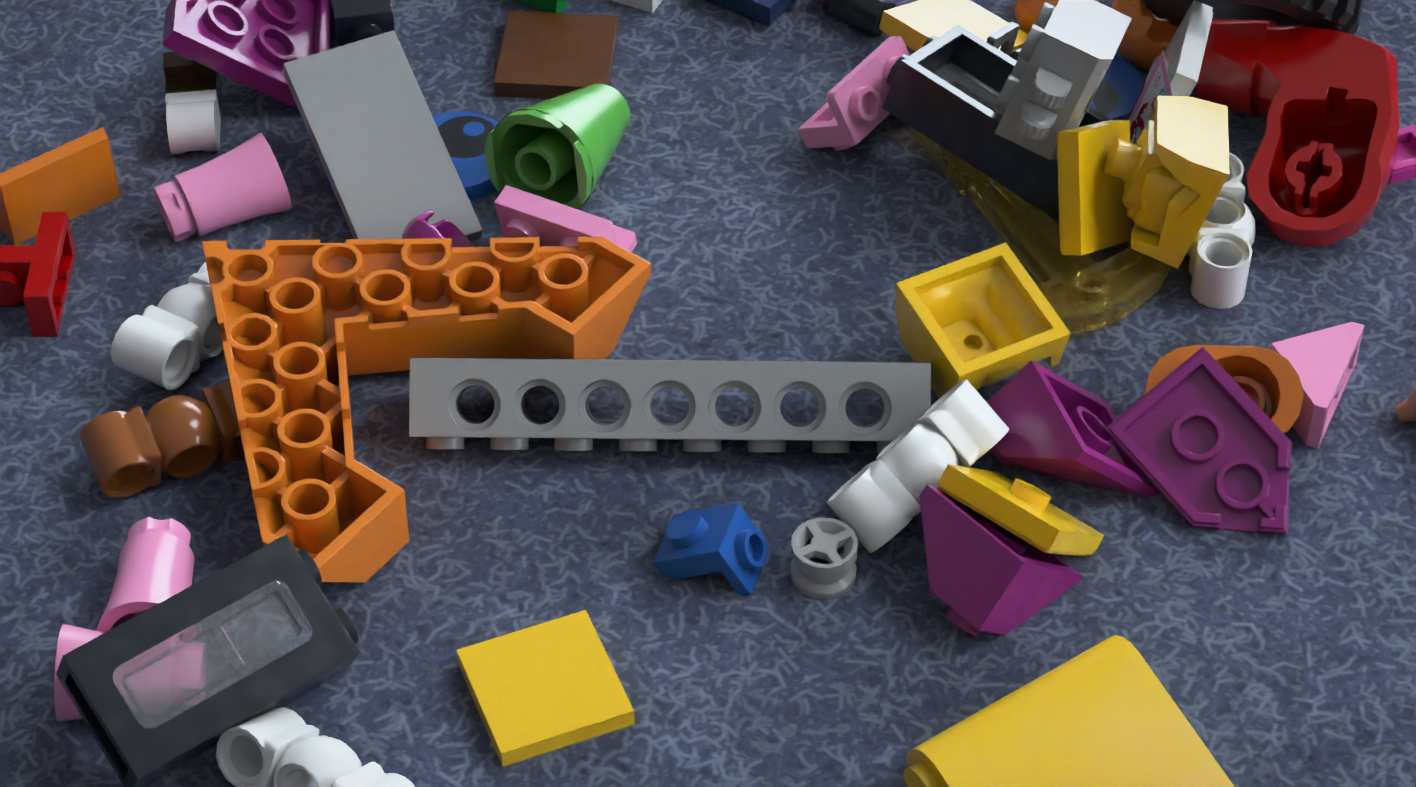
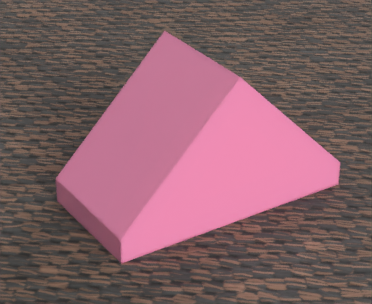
[1271,322,1365,449]

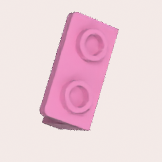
[798,36,910,151]
[494,185,637,252]

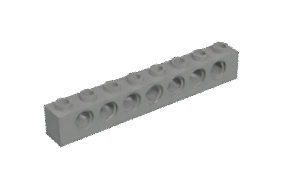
[409,358,931,453]

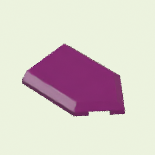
[1104,347,1292,535]

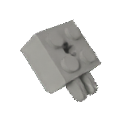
[994,0,1132,160]

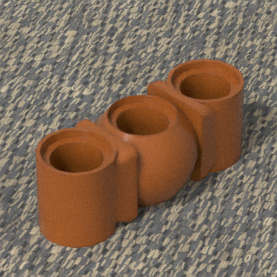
[80,379,245,498]

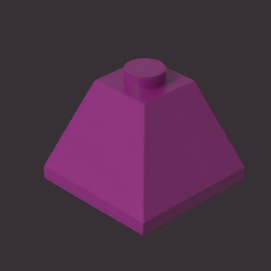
[987,360,1160,498]
[920,485,1083,636]

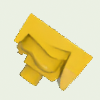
[1104,95,1230,269]
[895,243,1071,398]

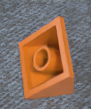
[0,127,121,245]

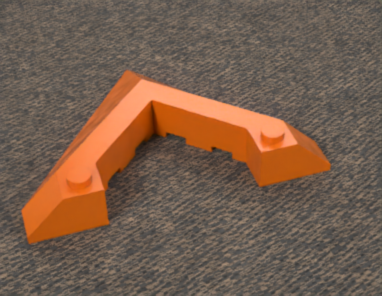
[202,237,652,583]

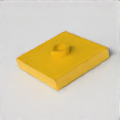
[937,464,1105,556]

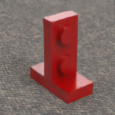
[0,212,76,337]

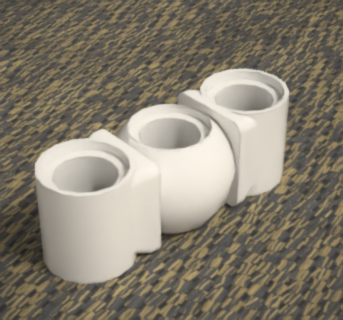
[1187,152,1256,309]
[111,262,223,390]
[826,379,1009,553]
[216,707,415,787]

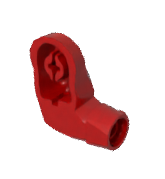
[1196,19,1400,247]

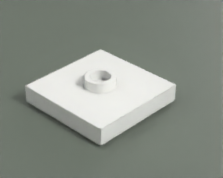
[1144,0,1214,96]

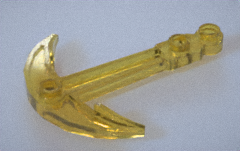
[913,128,1172,334]

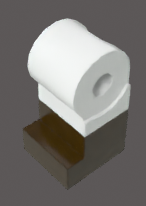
[163,52,222,155]

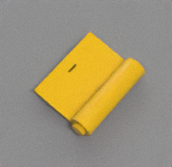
[904,635,1234,787]

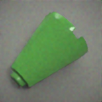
[485,84,631,210]

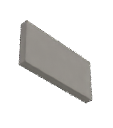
[283,30,483,241]

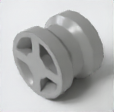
[790,517,858,599]

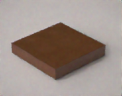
[494,11,619,99]

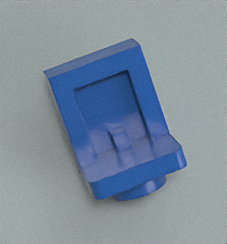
[653,503,769,595]

